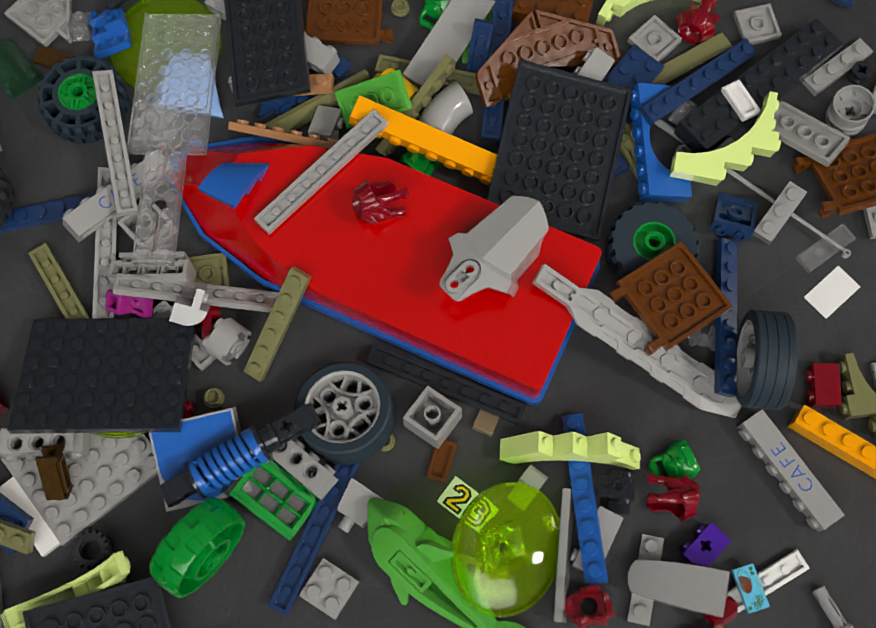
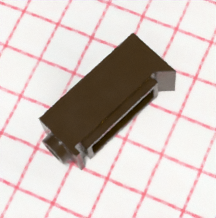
[35,445,74,501]

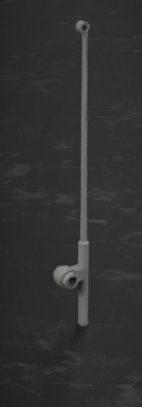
[654,119,851,258]

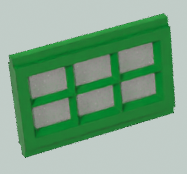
[229,461,319,541]

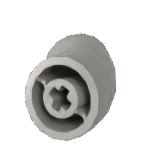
[418,81,473,135]

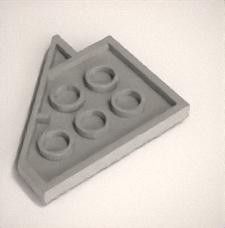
[4,0,72,47]

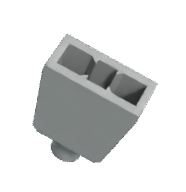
[337,478,384,533]

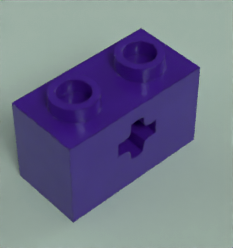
[679,522,732,567]

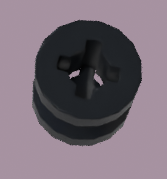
[848,61,872,85]

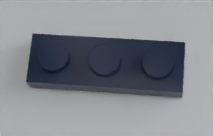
[466,18,494,73]

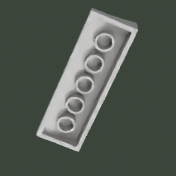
[402,0,496,97]

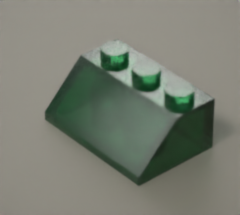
[0,40,44,101]

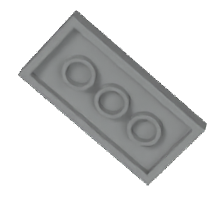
[773,101,850,167]

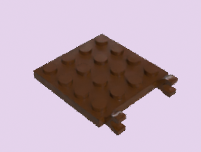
[305,0,394,45]
[792,133,876,218]
[609,241,733,356]

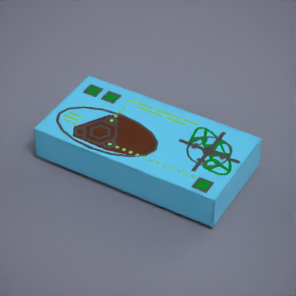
[731,563,770,614]

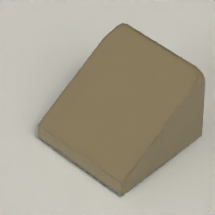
[472,410,499,437]

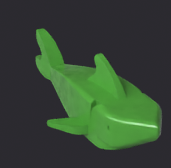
[367,497,525,628]

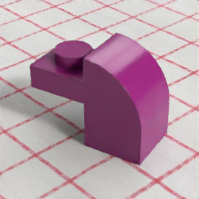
[105,289,153,318]

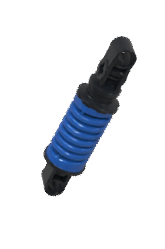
[159,403,321,507]

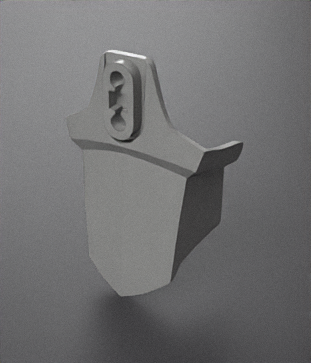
[439,196,548,302]

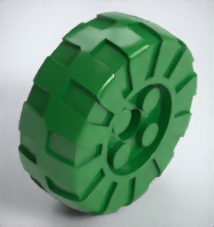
[149,498,245,598]

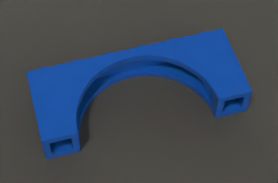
[630,83,692,203]

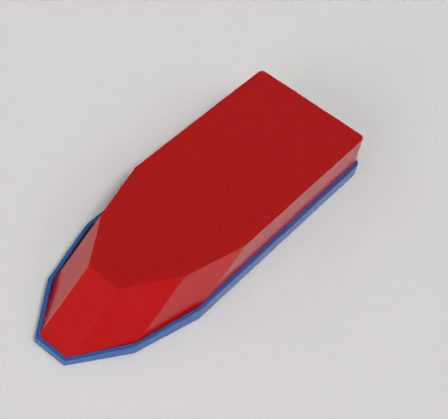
[168,136,602,406]

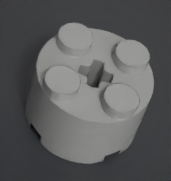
[202,318,251,365]

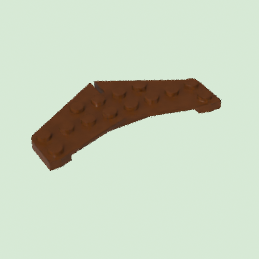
[475,9,621,108]

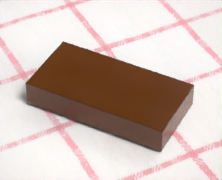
[426,439,458,484]

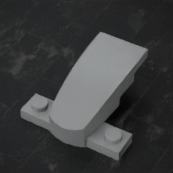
[627,534,730,626]

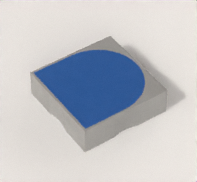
[149,407,254,512]

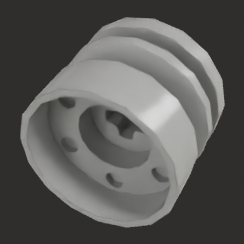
[825,85,876,136]

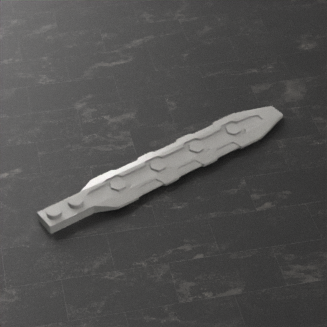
[532,264,741,418]

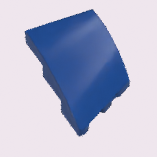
[88,8,131,60]
[198,162,270,209]

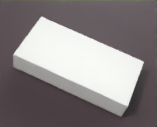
[721,80,761,122]

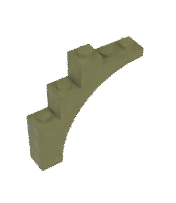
[837,353,876,437]

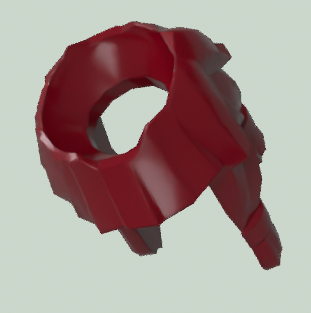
[675,0,720,44]
[352,180,409,225]
[647,473,700,522]
[565,584,615,628]

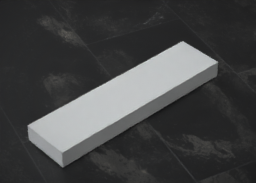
[0,476,61,557]
[726,549,810,613]

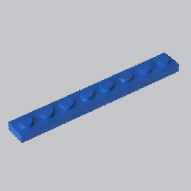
[561,413,608,585]

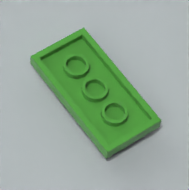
[334,70,412,129]

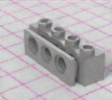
[108,251,197,286]
[0,428,90,462]
[272,430,338,500]

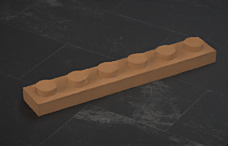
[228,119,339,149]

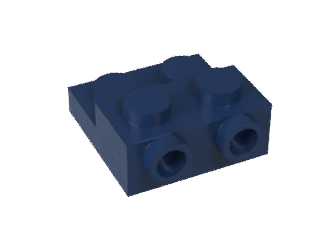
[710,192,758,241]

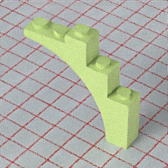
[669,91,781,186]
[500,431,641,470]
[0,551,130,628]

